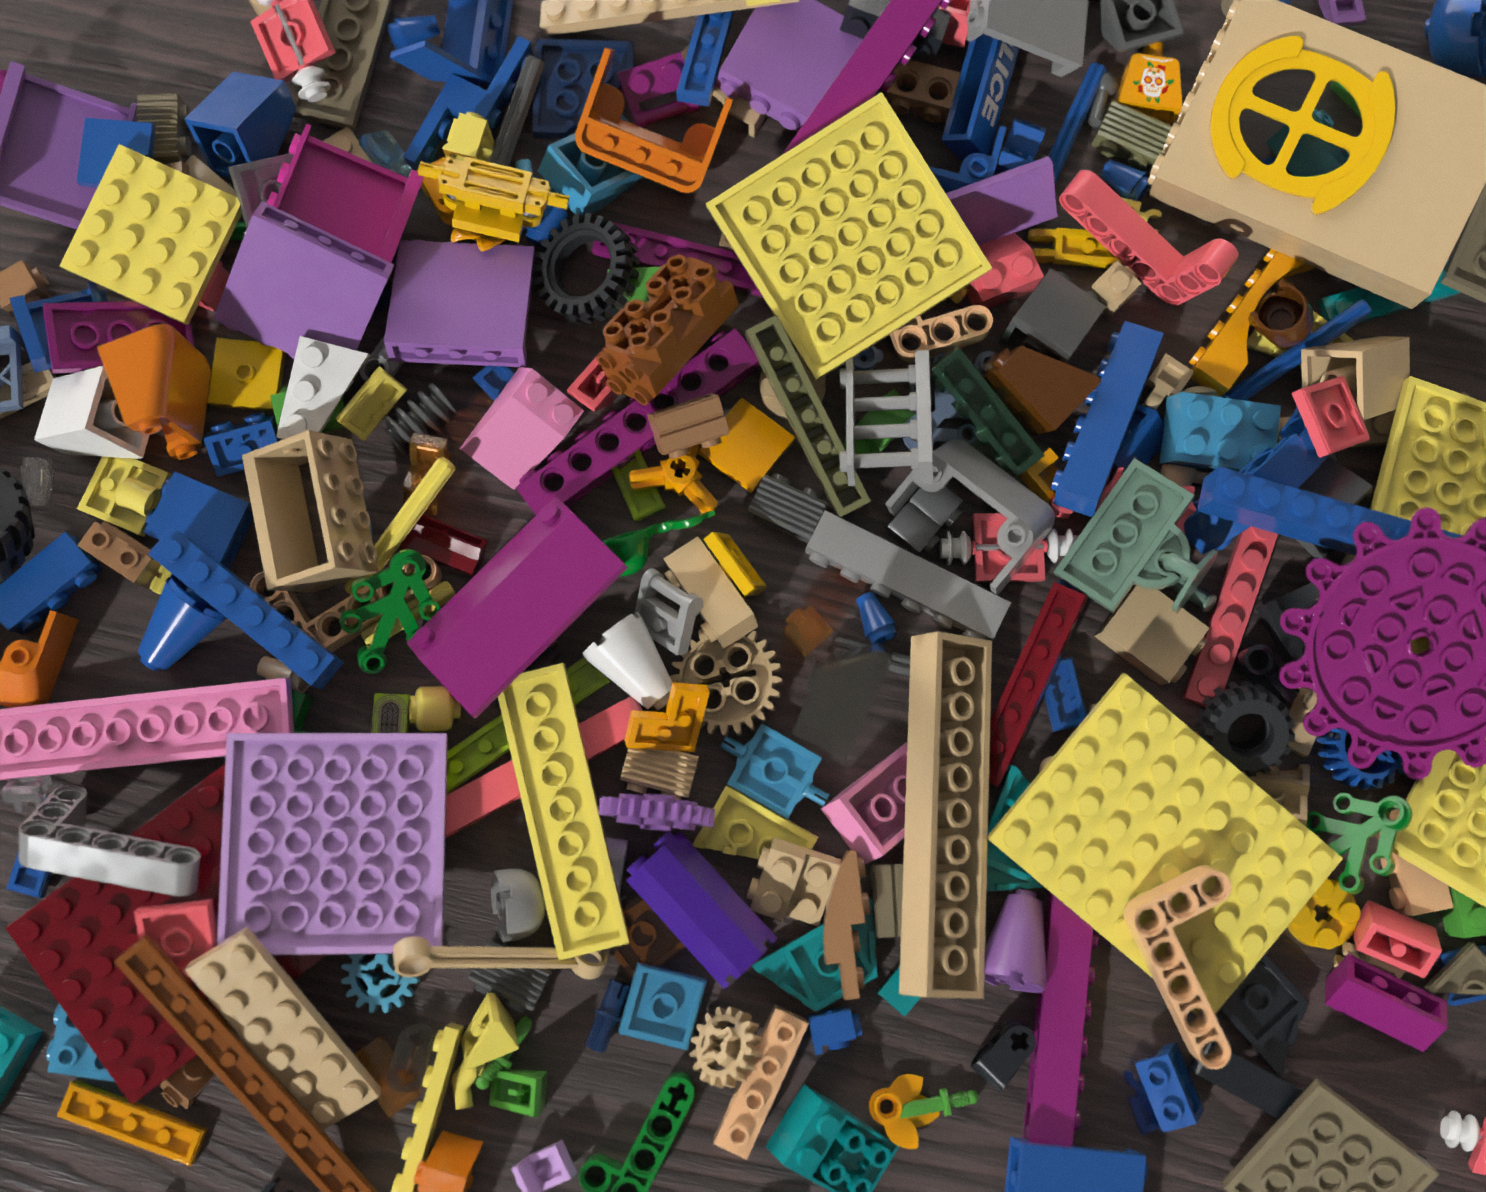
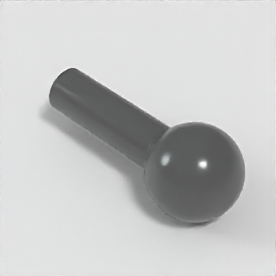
[1088,72,1118,127]

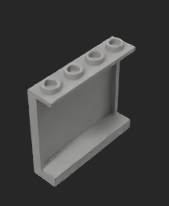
[967,0,1088,77]

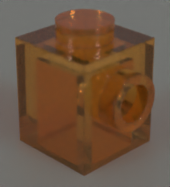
[783,605,834,658]

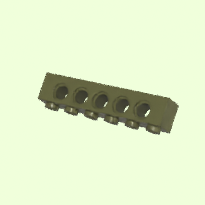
[745,315,871,517]

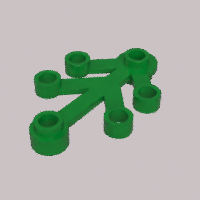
[339,549,441,674]
[1306,793,1413,894]

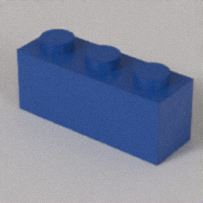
[0,532,104,635]

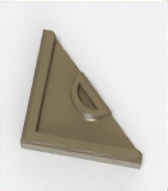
[1423,942,1486,995]

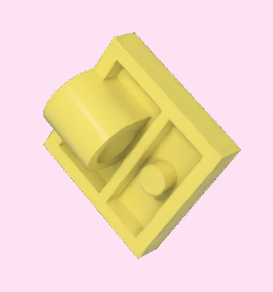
[77,457,172,537]

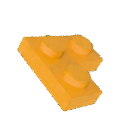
[624,682,710,752]

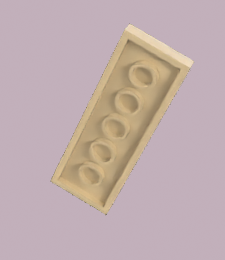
[185,927,382,1130]

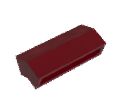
[399,514,488,577]

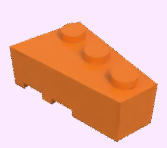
[414,1130,483,1192]

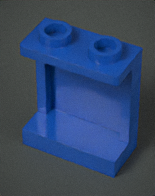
[9,281,109,373]
[144,471,254,570]

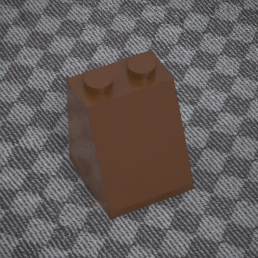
[977,346,1102,436]

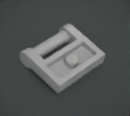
[634,568,703,656]

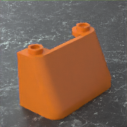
[97,324,211,460]

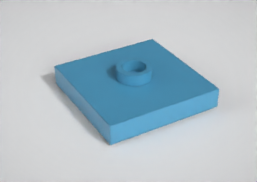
[618,961,707,1051]

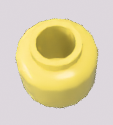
[409,686,461,732]

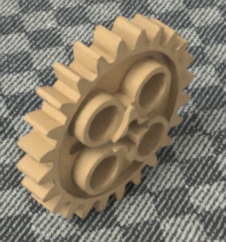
[670,630,783,737]

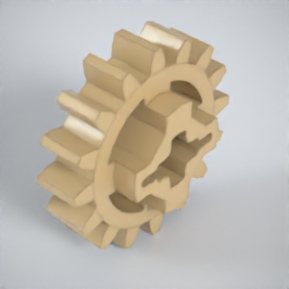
[689,1006,763,1088]

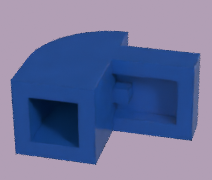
[995,117,1046,174]

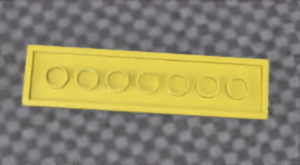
[498,663,630,961]

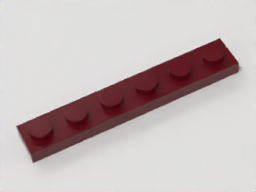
[989,582,1088,787]

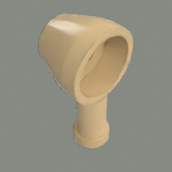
[1161,464,1211,486]

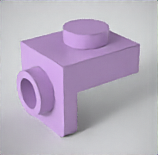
[512,1140,578,1192]

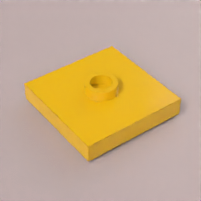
[207,338,286,412]
[703,532,767,596]

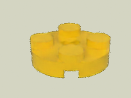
[1287,878,1361,949]

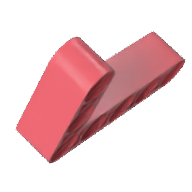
[1059,170,1239,305]

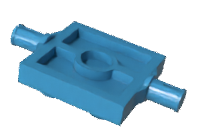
[720,723,830,819]

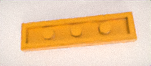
[57,1080,208,1166]

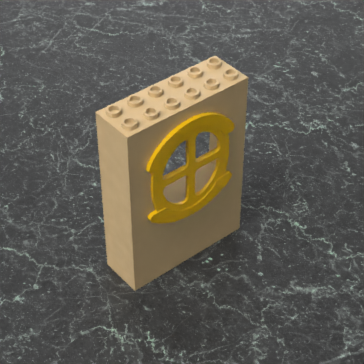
[1147,0,1486,309]

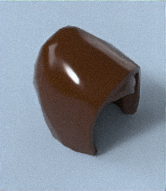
[1248,279,1314,347]

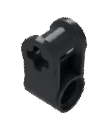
[970,1020,1036,1091]

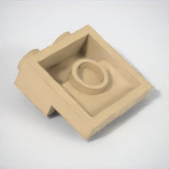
[746,837,841,926]

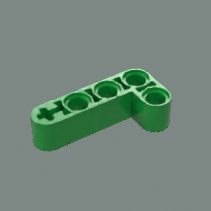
[579,1072,695,1192]

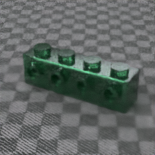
[930,344,1045,477]

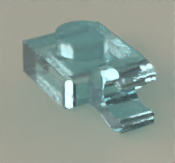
[358,130,412,177]

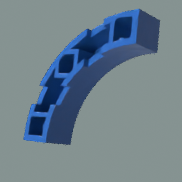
[1184,407,1329,555]

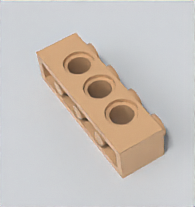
[714,1004,808,1160]

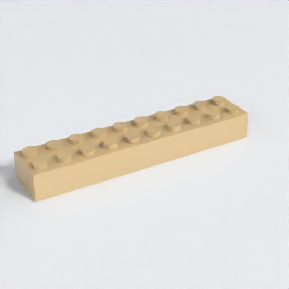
[899,631,992,999]

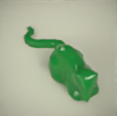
[601,510,716,577]

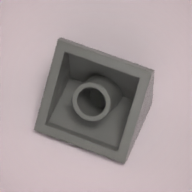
[1101,0,1184,53]

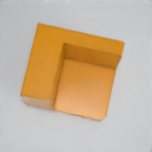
[1018,448,1059,504]

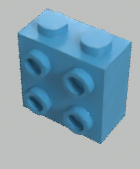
[46,1004,115,1082]

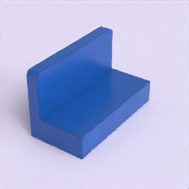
[1113,404,1164,473]

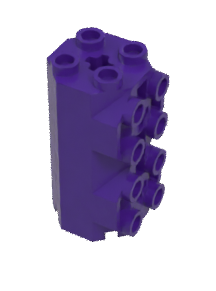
[626,831,777,989]

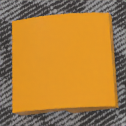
[698,397,795,494]

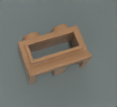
[77,521,161,589]

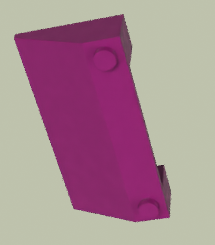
[407,496,628,719]

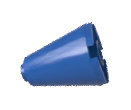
[138,574,227,671]

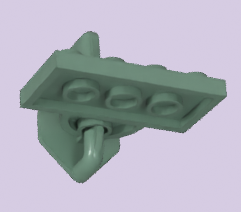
[1054,458,1218,614]

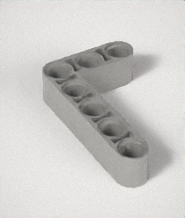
[19,785,200,896]

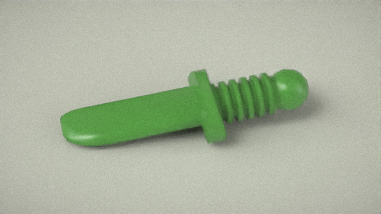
[476,1016,532,1090]
[900,1088,979,1119]

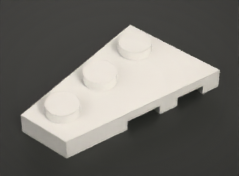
[276,336,370,439]

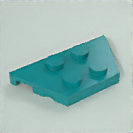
[986,765,1042,892]
[752,897,878,1012]

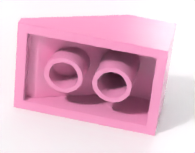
[460,367,584,490]
[821,742,908,864]

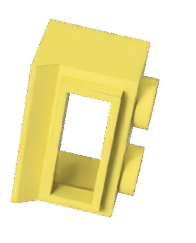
[442,112,495,162]

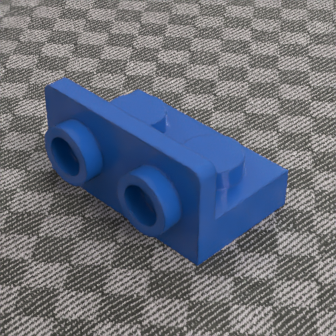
[203,412,280,477]
[1136,1041,1204,1132]

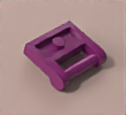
[617,52,699,129]

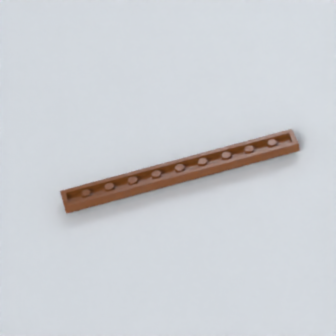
[114,934,378,1192]

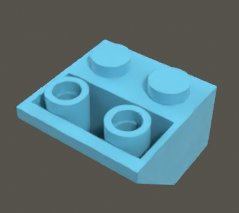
[1266,108,1349,177]

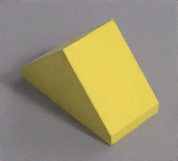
[461,992,519,1068]

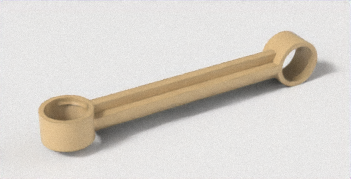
[393,937,610,979]

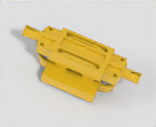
[418,157,570,242]

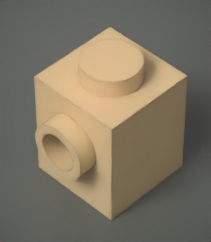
[1089,261,1142,319]

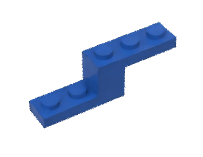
[403,36,534,171]

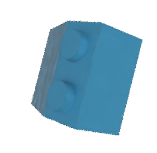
[538,114,643,217]

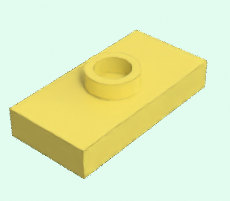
[335,366,408,441]

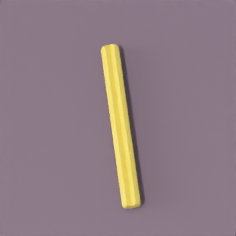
[345,457,455,595]

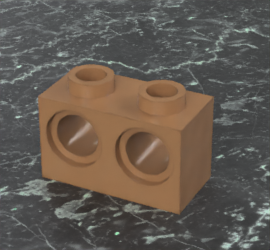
[886,60,960,123]

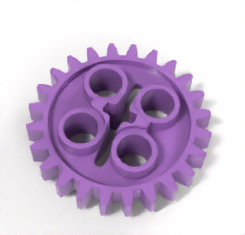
[598,794,715,831]

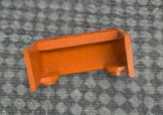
[575,48,734,193]
[0,610,79,708]

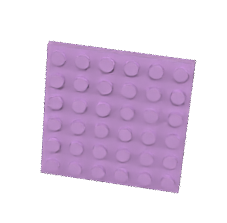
[217,733,448,955]

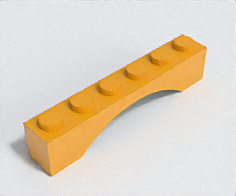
[1189,248,1314,396]

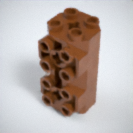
[596,255,739,406]

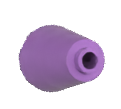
[984,889,1047,993]

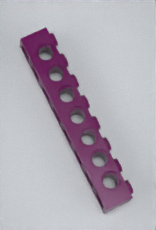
[515,328,760,516]

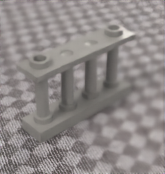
[840,350,933,486]

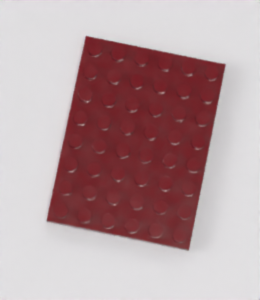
[5,763,329,1105]

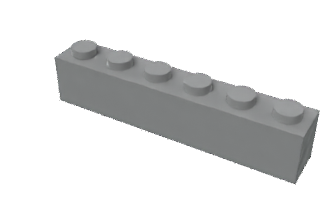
[805,510,1011,641]

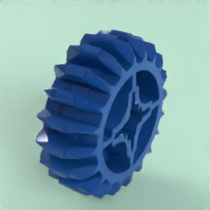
[1316,728,1405,790]

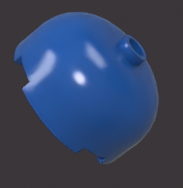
[1425,0,1486,78]

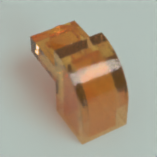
[403,432,451,515]

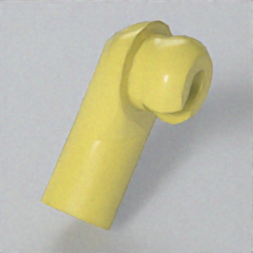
[452,1060,486,1110]

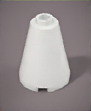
[582,612,673,711]

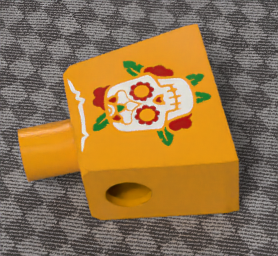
[1115,42,1182,124]

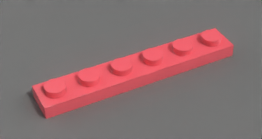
[1181,526,1278,707]

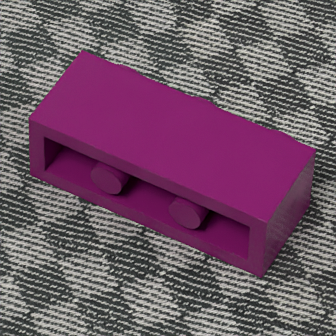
[1325,954,1448,1052]

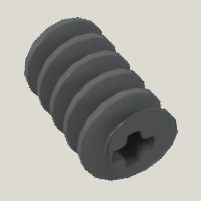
[381,383,457,456]

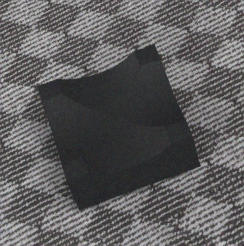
[1256,582,1319,664]

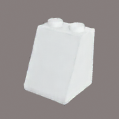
[34,366,149,459]

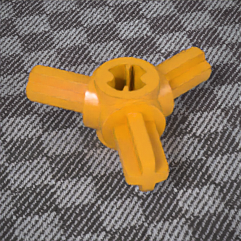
[629,443,718,513]

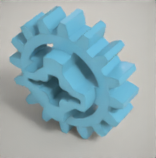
[341,953,421,1013]

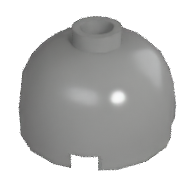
[491,869,547,942]

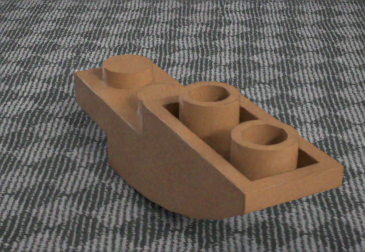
[823,850,870,1000]

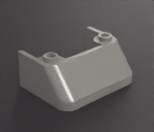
[885,439,1055,596]

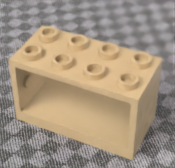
[242,430,378,593]

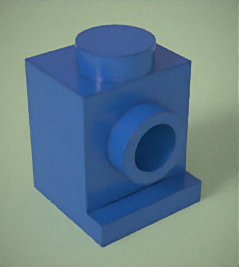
[807,1006,862,1055]

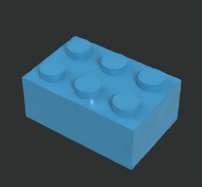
[1159,392,1281,472]

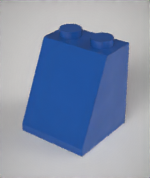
[184,72,296,178]

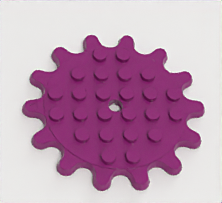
[1279,507,1486,780]

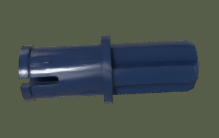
[586,978,630,1053]

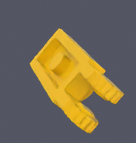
[1028,228,1121,268]

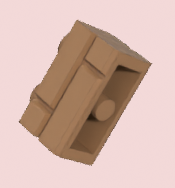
[647,393,729,459]

